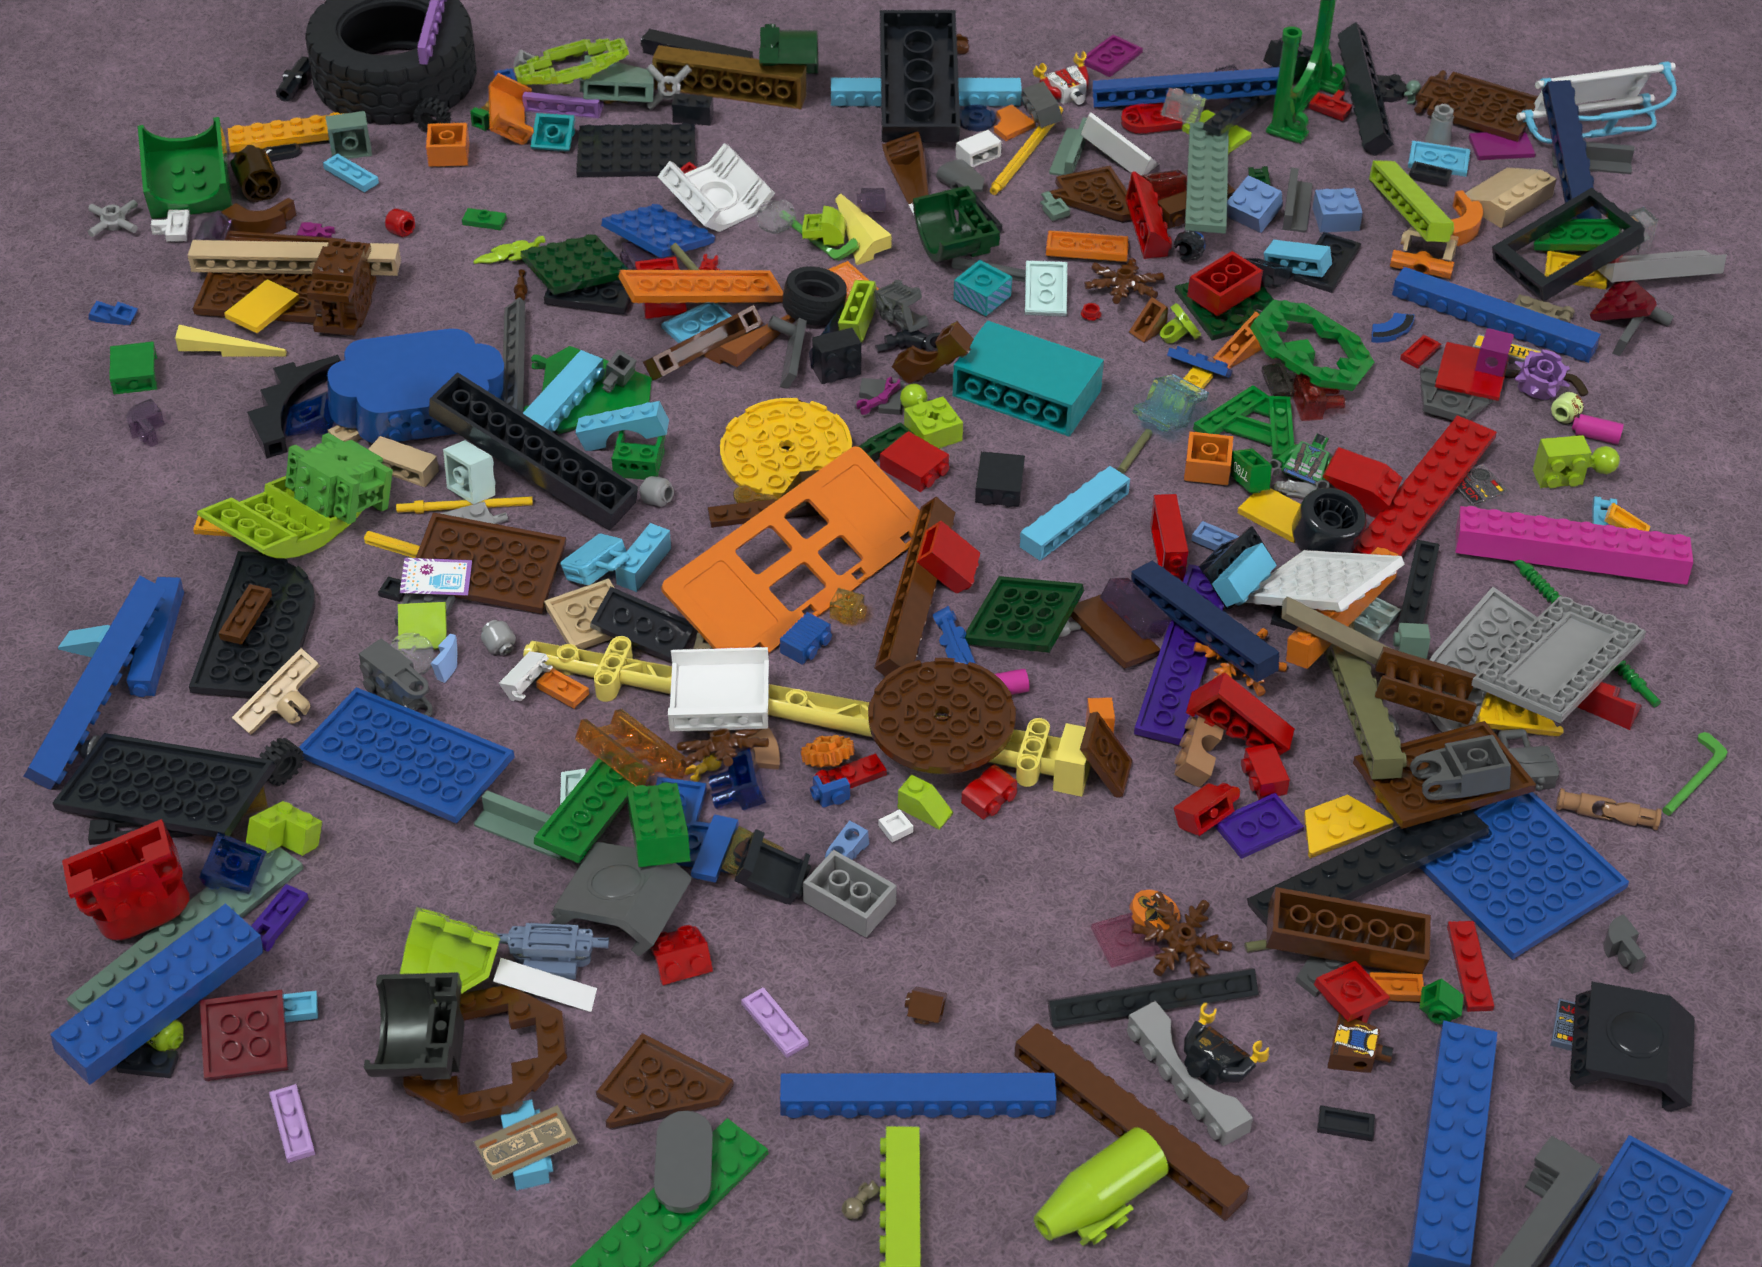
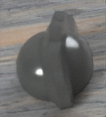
[80,735,101,759]

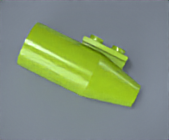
[1033,1127,1168,1246]

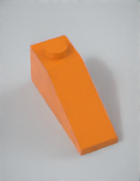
[1213,312,1262,369]

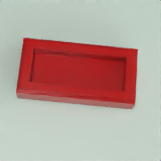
[1400,335,1441,369]

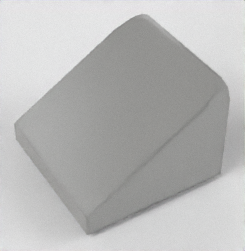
[513,50,535,69]

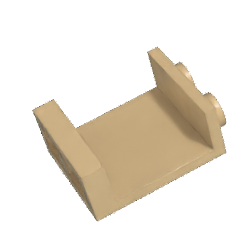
[1401,226,1459,261]

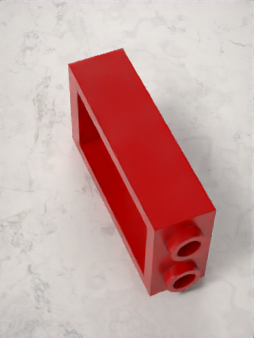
[1150,494,1188,582]

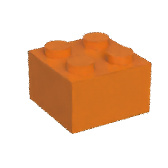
[426,123,470,167]
[1184,431,1233,485]

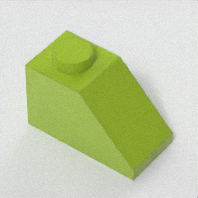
[898,775,953,830]

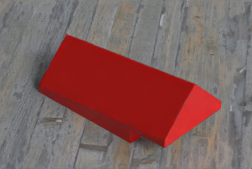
[1577,682,1641,730]

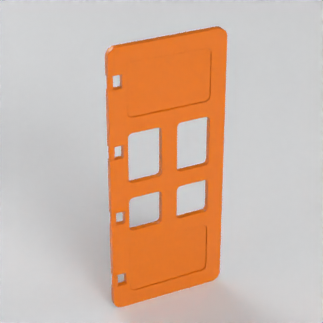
[661,446,920,654]

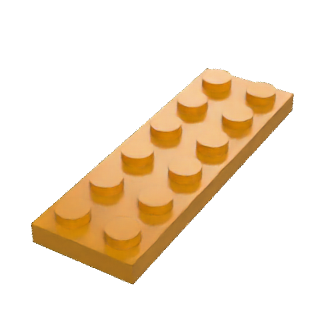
[227,112,343,153]

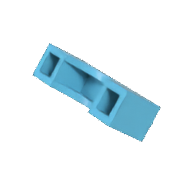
[575,401,669,451]

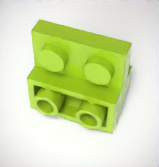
[802,206,846,246]

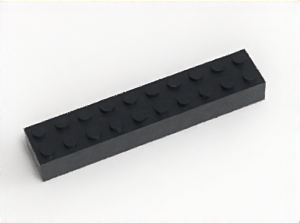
[429,372,638,531]

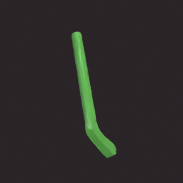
[780,211,859,261]
[1662,732,1727,816]

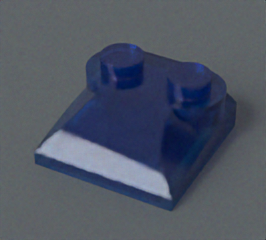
[285,391,334,436]
[199,832,267,894]

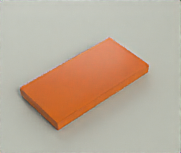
[1046,230,1128,262]

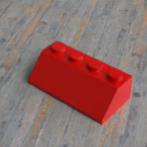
[1125,171,1172,259]

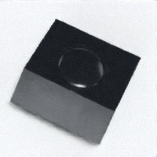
[1569,981,1695,1112]

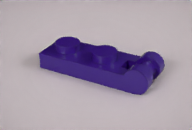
[251,884,309,952]

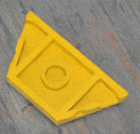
[1475,692,1564,736]
[1304,795,1394,858]

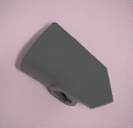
[936,159,985,192]

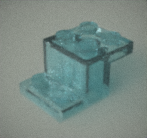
[1132,374,1209,432]

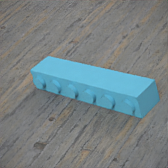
[523,350,605,432]
[1020,466,1130,561]

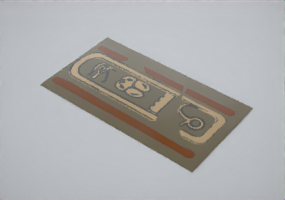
[474,1105,578,1180]

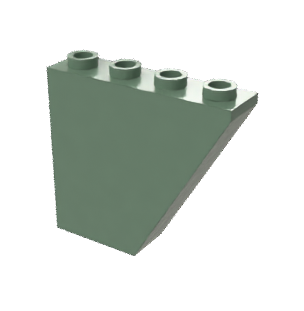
[580,55,653,102]

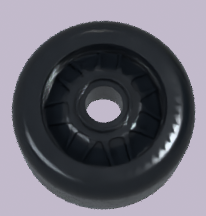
[1292,487,1367,553]

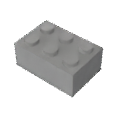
[803,850,897,938]

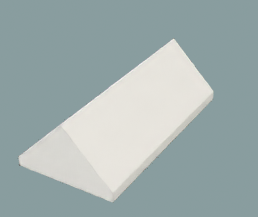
[1081,112,1158,177]

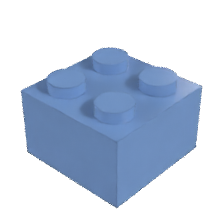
[1227,175,1283,233]
[1312,188,1363,233]

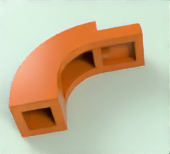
[1451,190,1483,246]

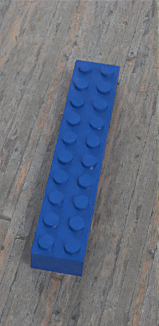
[1408,1021,1498,1267]

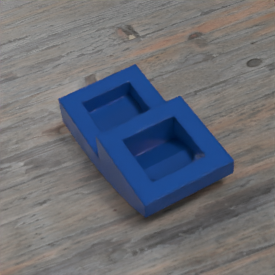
[88,300,138,325]

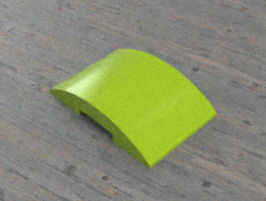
[197,476,362,558]

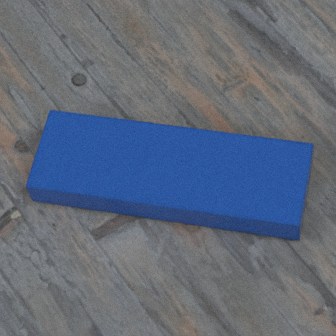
[691,814,739,883]

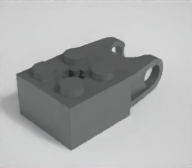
[359,638,433,717]
[1410,735,1511,800]

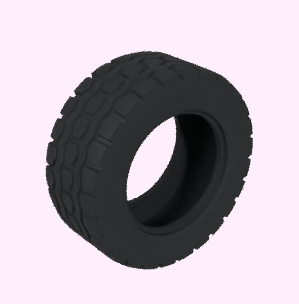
[305,0,477,125]

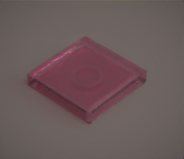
[1091,912,1160,968]

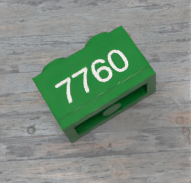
[1230,448,1272,493]

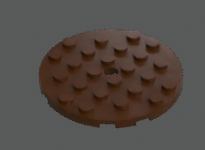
[868,658,1016,774]

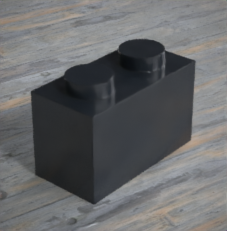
[672,93,714,126]

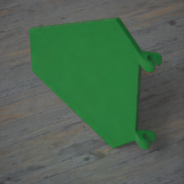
[523,346,652,434]

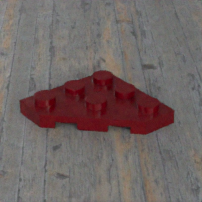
[1590,280,1657,321]

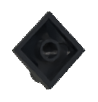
[1244,258,1293,287]

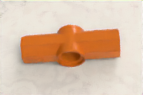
[1390,250,1454,279]

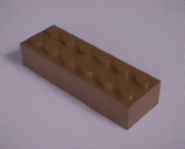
[1266,887,1431,974]

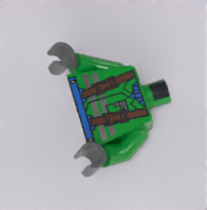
[1268,433,1333,489]

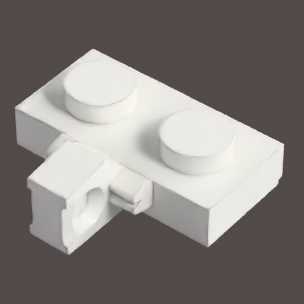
[151,210,190,241]

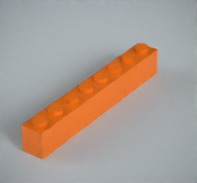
[1286,547,1398,669]

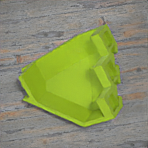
[399,907,500,994]

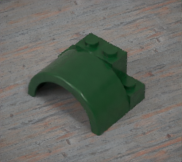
[759,24,818,74]
[913,185,1000,262]

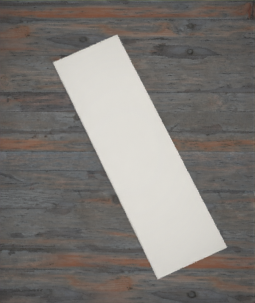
[493,958,597,1012]

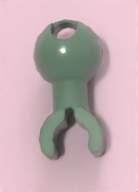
[1404,80,1421,104]

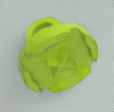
[1160,303,1201,344]

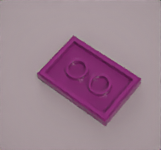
[1080,35,1143,77]
[1468,131,1535,160]

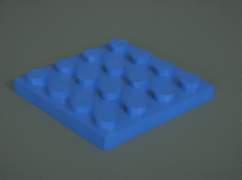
[601,204,715,258]

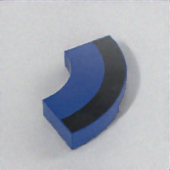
[1371,313,1415,343]

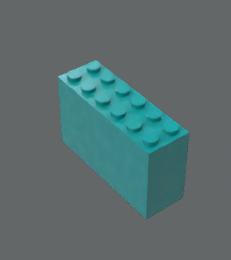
[952,320,1104,437]

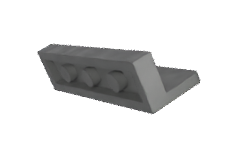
[1552,142,1634,174]
[1282,167,1312,233]

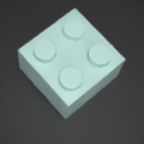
[443,440,496,504]

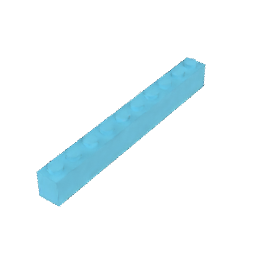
[831,78,1022,106]

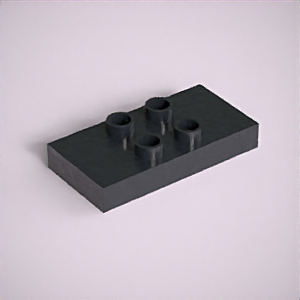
[879,10,960,142]

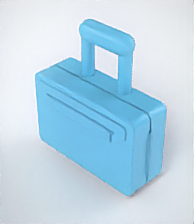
[560,534,629,585]

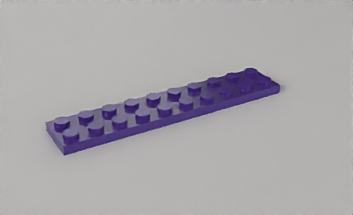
[1134,564,1225,745]

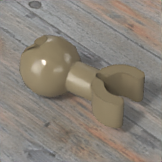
[842,1181,880,1219]

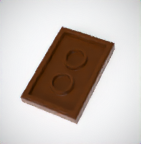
[1080,712,1133,798]

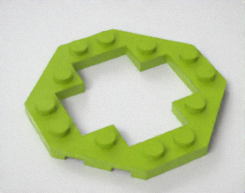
[514,38,629,85]

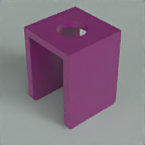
[1475,328,1514,377]

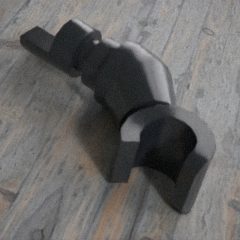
[875,329,940,353]

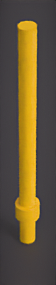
[396,497,533,514]

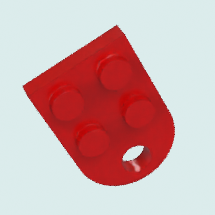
[1121,102,1183,134]

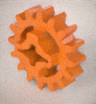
[801,735,855,768]

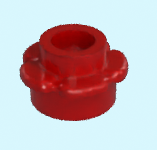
[1081,303,1101,321]

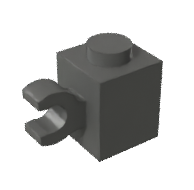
[602,349,637,393]

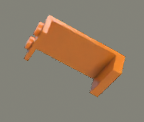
[488,73,534,145]

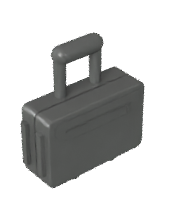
[1498,729,1560,791]

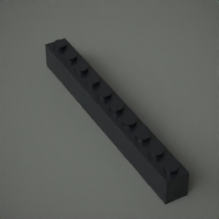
[1338,22,1394,156]

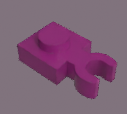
[296,222,335,238]

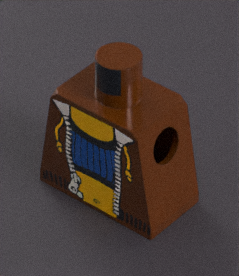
[1327,1013,1393,1073]

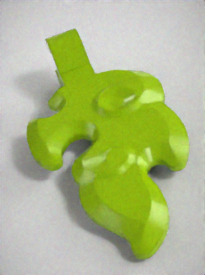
[473,236,546,264]

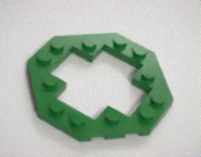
[1250,300,1375,391]

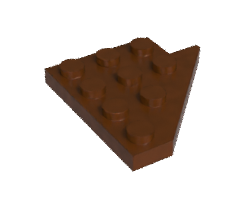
[1049,166,1131,221]
[596,1033,734,1129]

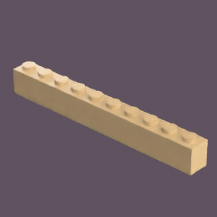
[188,240,401,276]

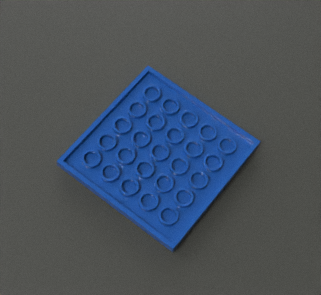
[1419,792,1629,960]

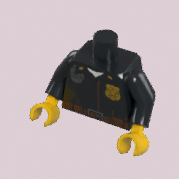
[1184,1003,1269,1086]

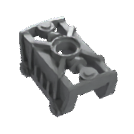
[875,280,929,332]

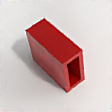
[880,431,949,493]
[917,521,980,593]

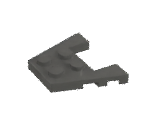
[1420,365,1503,421]

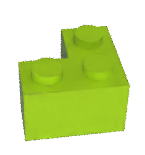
[246,801,322,856]

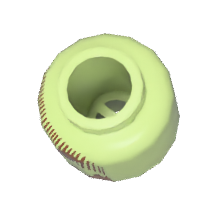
[1551,392,1584,424]

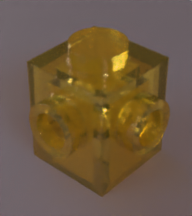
[830,588,867,626]

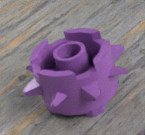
[1515,350,1570,400]

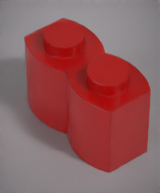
[961,764,1017,820]

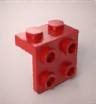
[650,925,713,985]

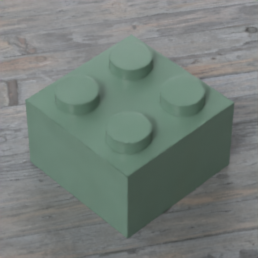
[325,111,372,159]

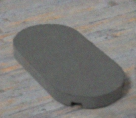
[654,1111,713,1213]

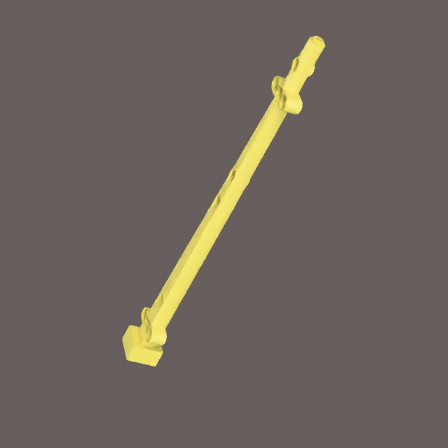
[523,636,1091,797]

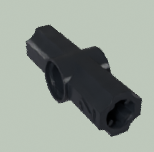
[276,56,311,102]

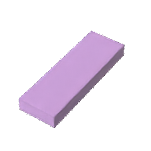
[741,987,809,1058]
[269,1084,315,1163]

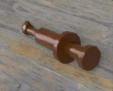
[514,269,528,300]

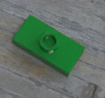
[462,208,507,230]

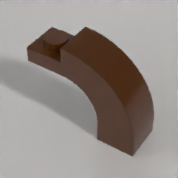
[221,197,296,234]

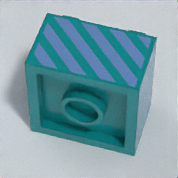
[953,260,1012,316]

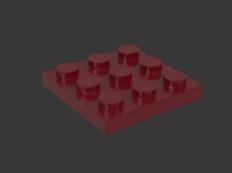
[200,989,289,1081]

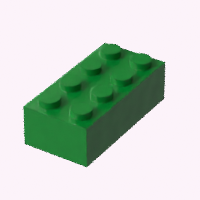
[627,782,690,867]

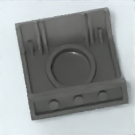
[549,842,693,956]

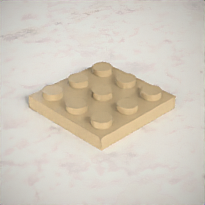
[544,578,614,650]

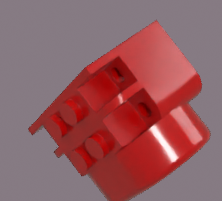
[62,819,189,940]

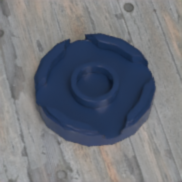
[960,104,996,132]

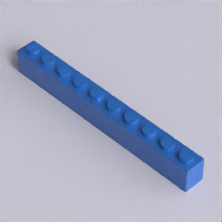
[1093,67,1279,107]
[1392,267,1601,363]
[23,576,166,790]
[780,1073,1056,1118]

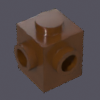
[905,986,947,1024]

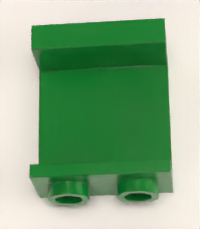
[110,341,157,395]

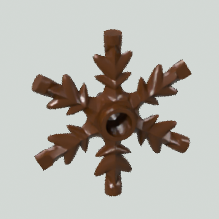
[1084,258,1164,304]
[677,728,769,768]
[1132,891,1232,976]

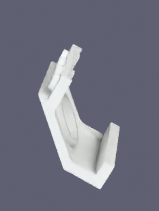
[658,143,775,232]

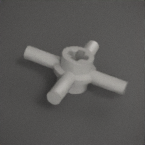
[646,64,692,110]
[88,200,138,237]

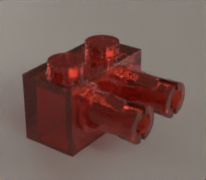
[1141,170,1187,201]
[1291,373,1345,421]

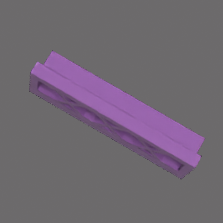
[523,92,604,118]

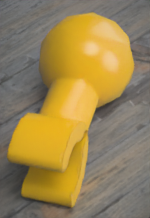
[684,755,722,782]

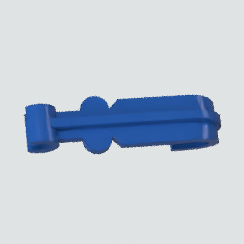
[933,606,976,664]

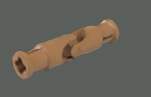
[1556,788,1662,831]

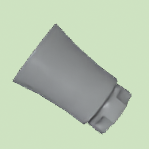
[1425,104,1454,146]

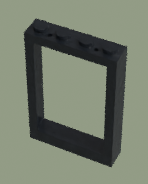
[1492,187,1645,302]

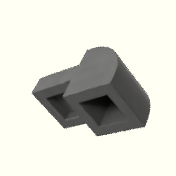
[1603,914,1646,974]

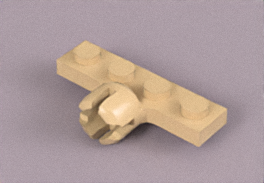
[232,648,320,735]

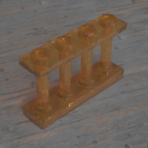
[575,709,686,786]

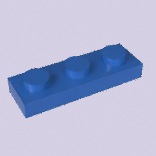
[1167,346,1233,378]

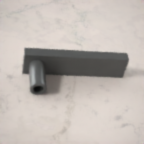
[1612,295,1674,356]
[768,315,806,389]

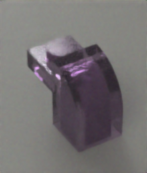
[126,398,164,447]

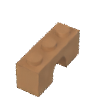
[1174,715,1224,787]

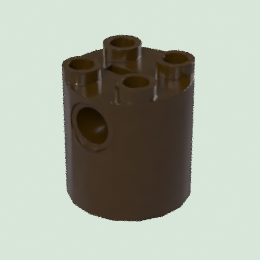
[230,145,281,202]

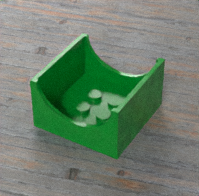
[137,117,233,219]

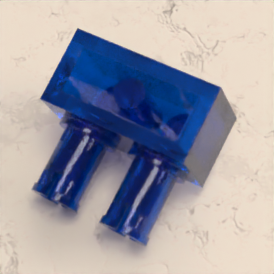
[708,749,766,810]

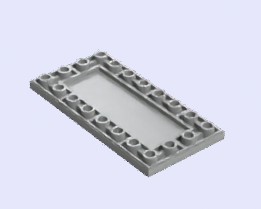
[1472,596,1646,724]

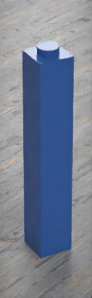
[126,577,184,697]

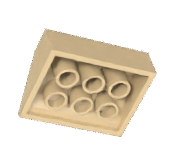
[1465,168,1557,228]

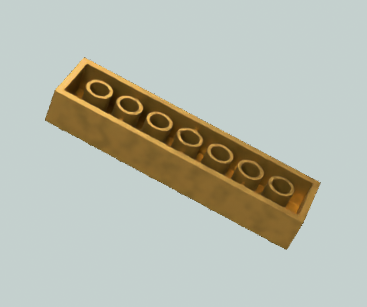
[652,45,806,109]

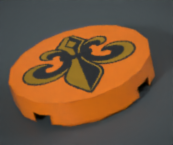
[1129,890,1180,930]

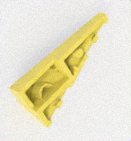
[835,194,892,265]
[175,325,287,357]

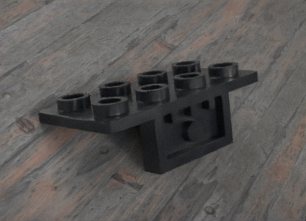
[1199,526,1275,610]

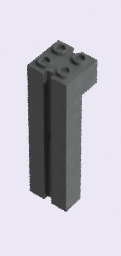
[1493,1135,1602,1267]

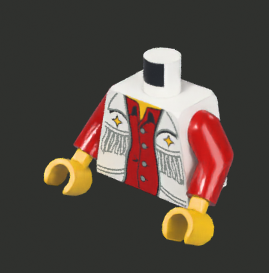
[1033,51,1089,105]

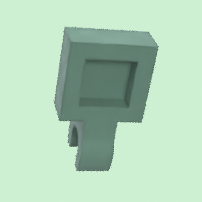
[1040,191,1070,221]

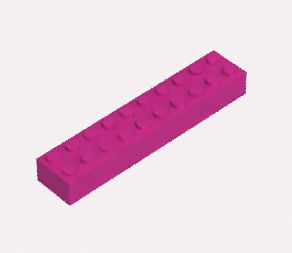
[1455,506,1693,585]

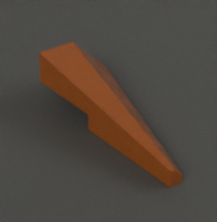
[704,315,795,367]

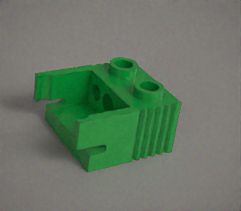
[611,430,665,480]

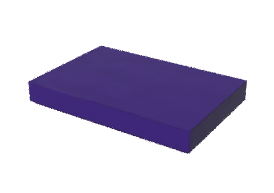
[1214,793,1304,859]

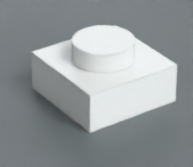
[878,810,913,842]

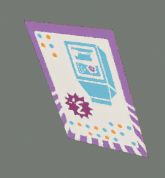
[400,558,472,595]

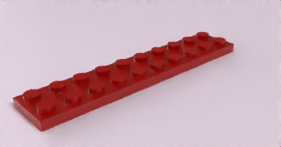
[1352,415,1497,558]

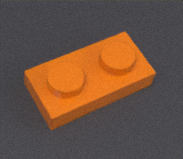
[536,668,589,709]
[1369,972,1424,1002]

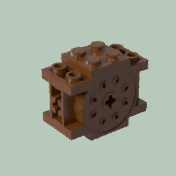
[307,240,377,336]

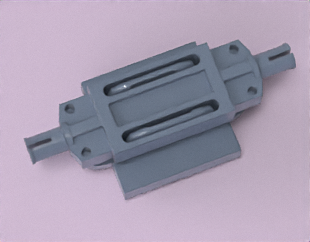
[495,923,609,980]

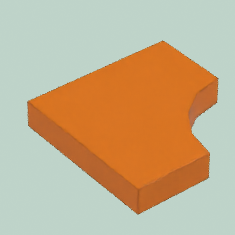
[994,104,1036,141]

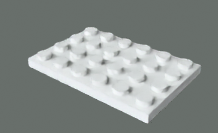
[1245,550,1405,612]

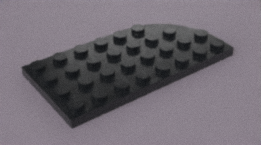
[189,551,316,698]

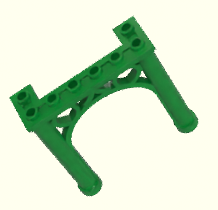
[1266,0,1346,144]

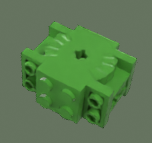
[285,433,393,524]

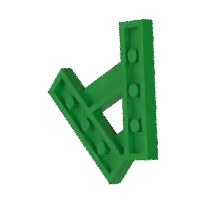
[1193,385,1294,459]

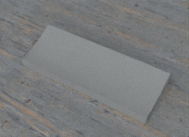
[1598,250,1727,282]

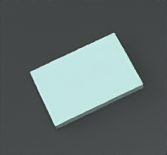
[1025,261,1067,316]

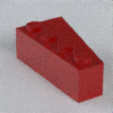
[1186,672,1295,755]

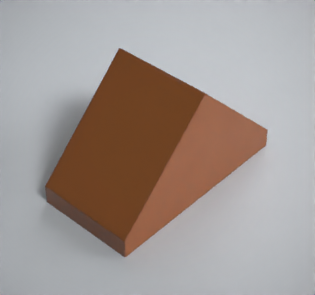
[1129,297,1168,343]

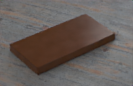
[1071,594,1160,669]

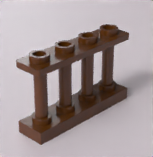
[1375,646,1476,725]

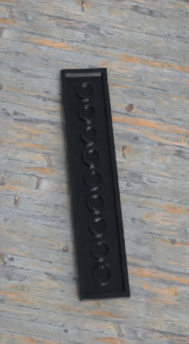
[1247,810,1489,926]

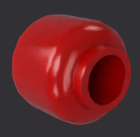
[385,208,415,237]

